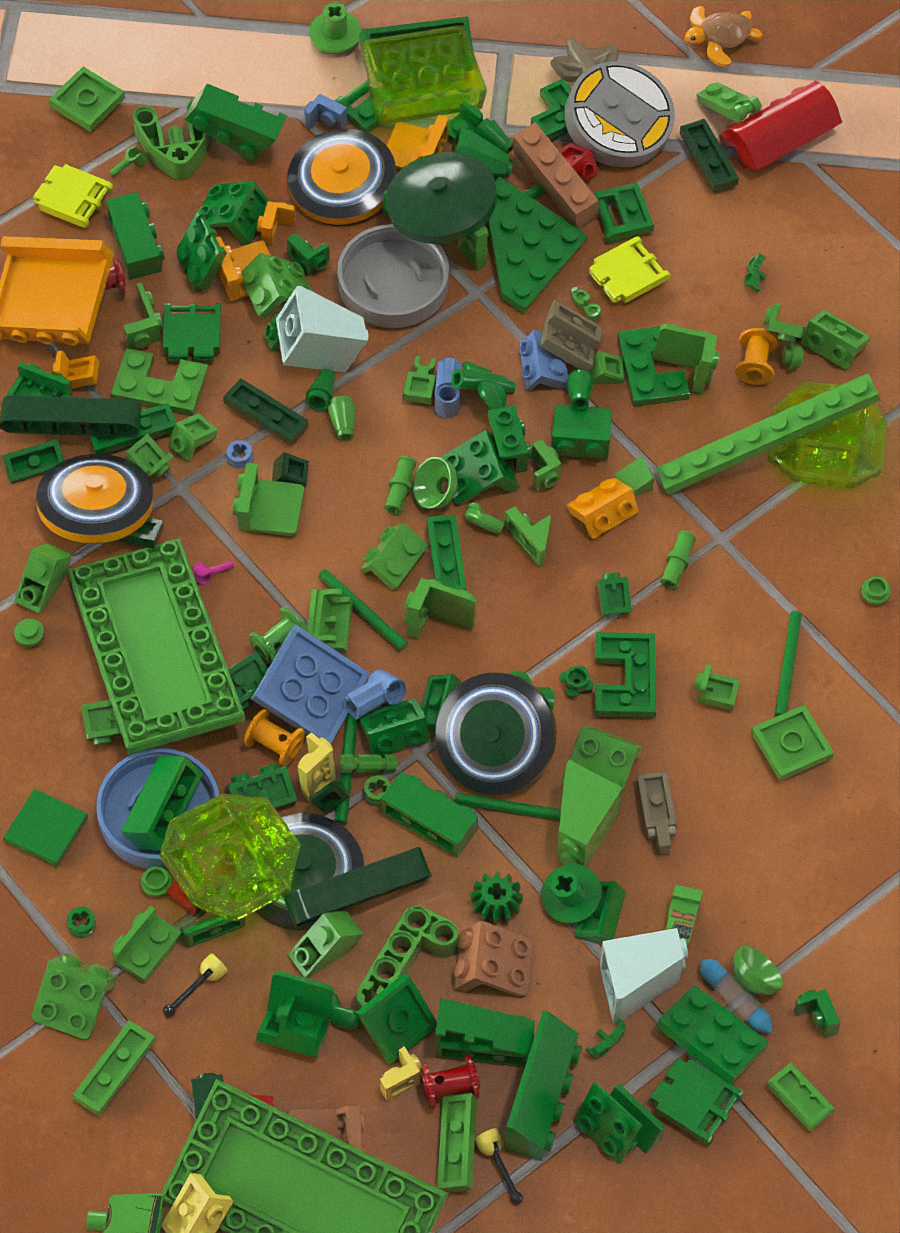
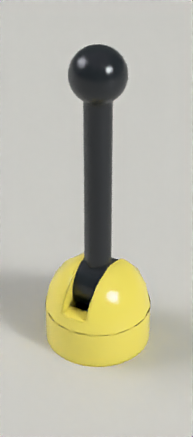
[163,953,228,1017]
[475,1128,523,1205]

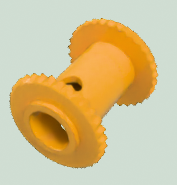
[735,328,779,385]
[244,709,305,767]

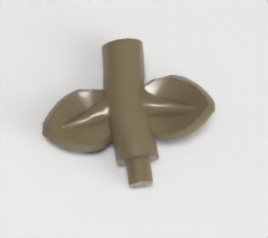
[550,38,619,82]

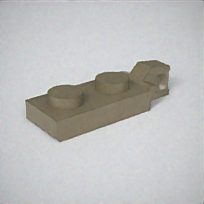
[636,771,677,855]

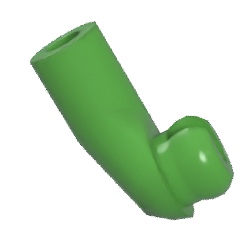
[464,502,504,535]

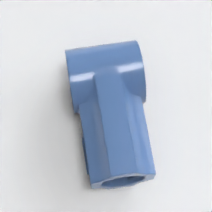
[434,358,462,419]
[343,669,407,720]

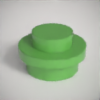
[781,341,803,370]
[861,576,891,605]
[14,619,44,648]
[141,866,172,897]

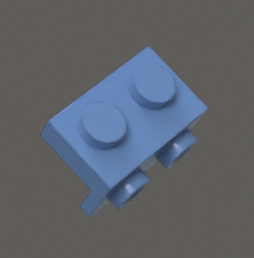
[519,329,568,391]

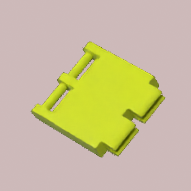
[33,164,113,228]
[589,236,671,303]

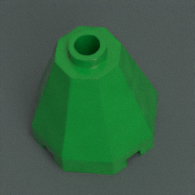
[452,128,513,181]

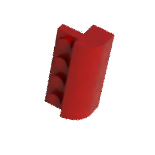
[719,81,843,171]

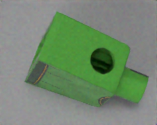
[86,1193,166,1233]

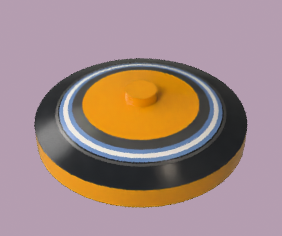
[287,129,397,225]
[36,454,154,543]

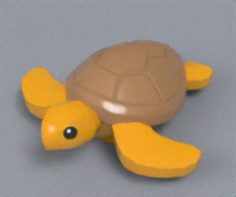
[685,6,763,67]

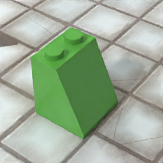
[557,760,623,867]

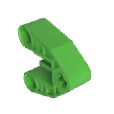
[133,99,210,181]

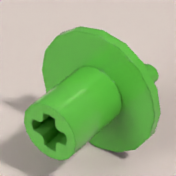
[309,2,362,54]

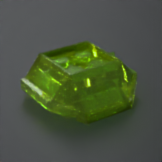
[767,380,887,489]
[160,794,300,921]

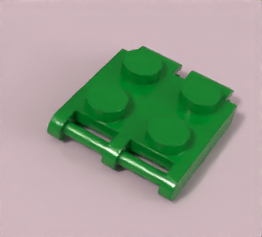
[176,210,227,292]
[163,303,221,361]
[649,1058,744,1145]

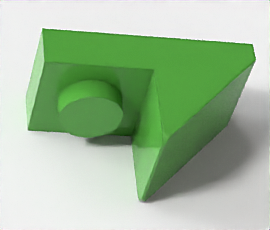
[505,506,551,567]

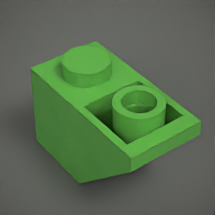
[14,543,72,614]
[288,910,363,978]

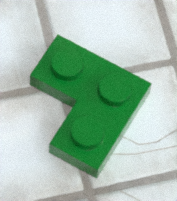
[531,78,572,140]

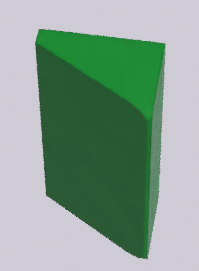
[1,439,64,483]
[421,674,462,733]
[575,881,626,945]
[180,906,246,948]
[610,1084,664,1153]

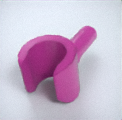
[192,561,234,585]

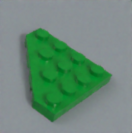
[487,177,588,314]

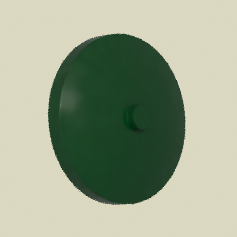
[386,152,497,244]

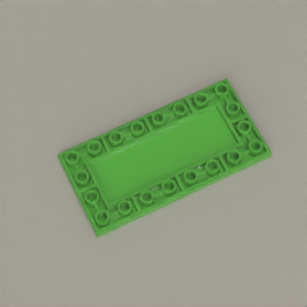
[67,538,245,755]
[162,1079,449,1233]

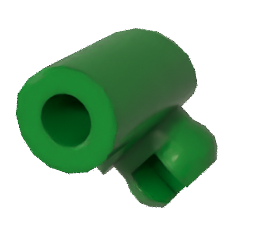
[330,993,363,1030]

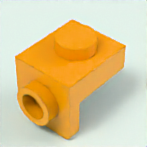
[257,201,296,246]
[53,350,100,389]

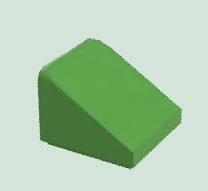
[589,351,625,384]
[615,457,654,496]

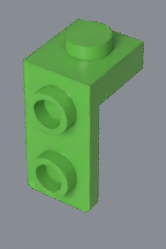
[123,283,164,349]

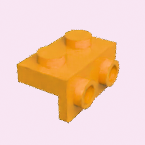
[567,477,639,539]

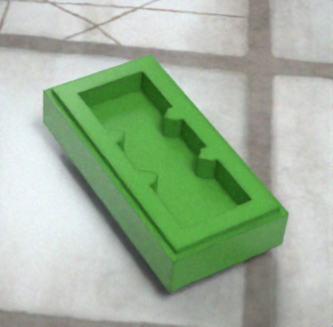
[767,1063,835,1132]

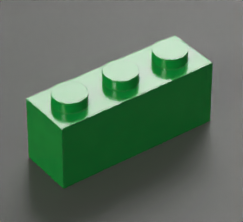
[106,192,165,280]
[121,756,203,850]
[381,771,478,858]

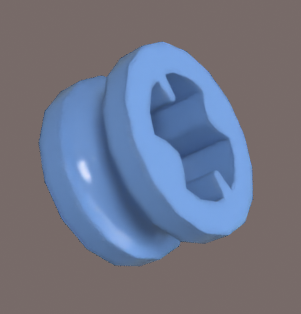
[226,440,253,469]

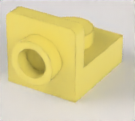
[380,1047,422,1102]

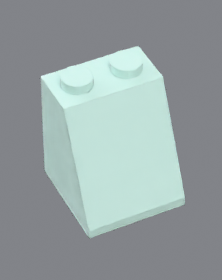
[276,286,369,373]
[600,928,688,1024]

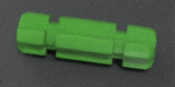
[338,754,398,773]

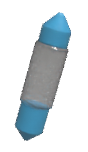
[700,959,772,1033]

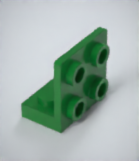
[198,181,269,245]
[441,430,520,506]

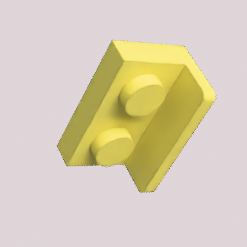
[298,733,336,803]
[161,1173,233,1233]

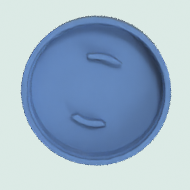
[96,748,221,869]

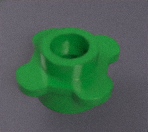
[560,666,594,697]

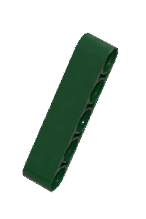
[0,395,142,437]
[283,847,432,926]

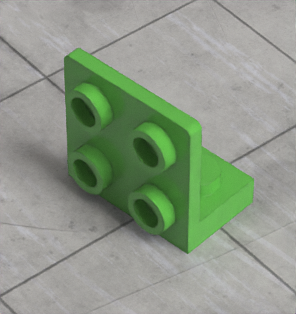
[562,725,644,793]

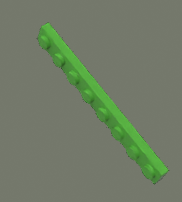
[656,373,881,495]

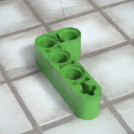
[356,905,458,1010]

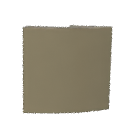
[540,299,601,372]

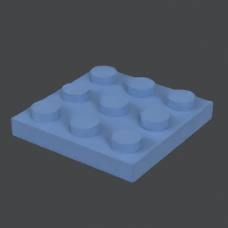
[251,624,370,744]

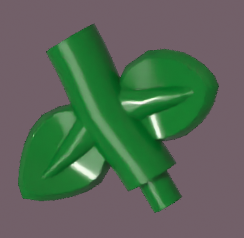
[451,361,516,409]

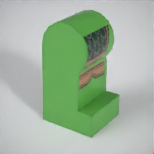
[666,884,703,949]

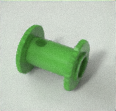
[249,608,308,666]

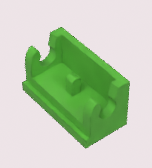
[307,589,353,653]

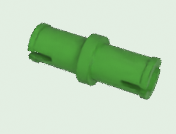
[384,456,417,515]
[660,530,696,590]

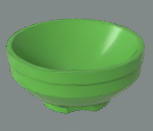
[413,457,458,510]
[733,945,784,995]

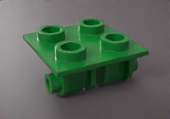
[573,1081,642,1165]

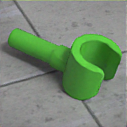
[109,146,147,176]

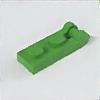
[696,82,762,123]

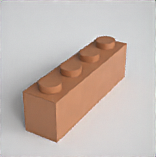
[513,122,599,229]

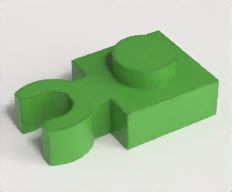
[403,356,436,405]

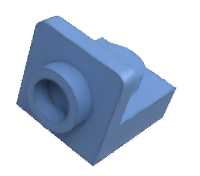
[304,94,348,129]

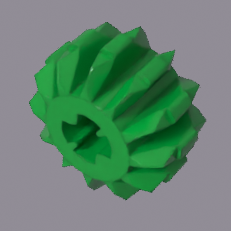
[470,870,523,926]

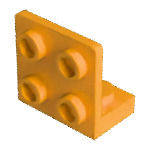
[387,115,449,170]
[216,236,271,301]

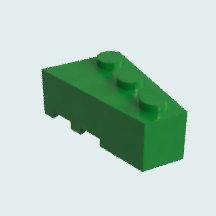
[184,83,287,162]
[435,998,535,1067]

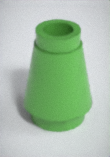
[328,396,356,440]

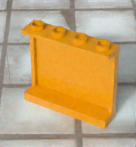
[0,236,114,346]

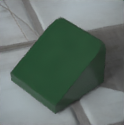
[272,452,309,487]
[309,780,349,814]

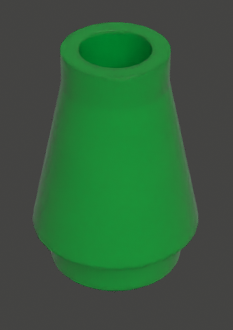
[474,118,513,154]
[306,369,336,411]
[566,369,594,410]

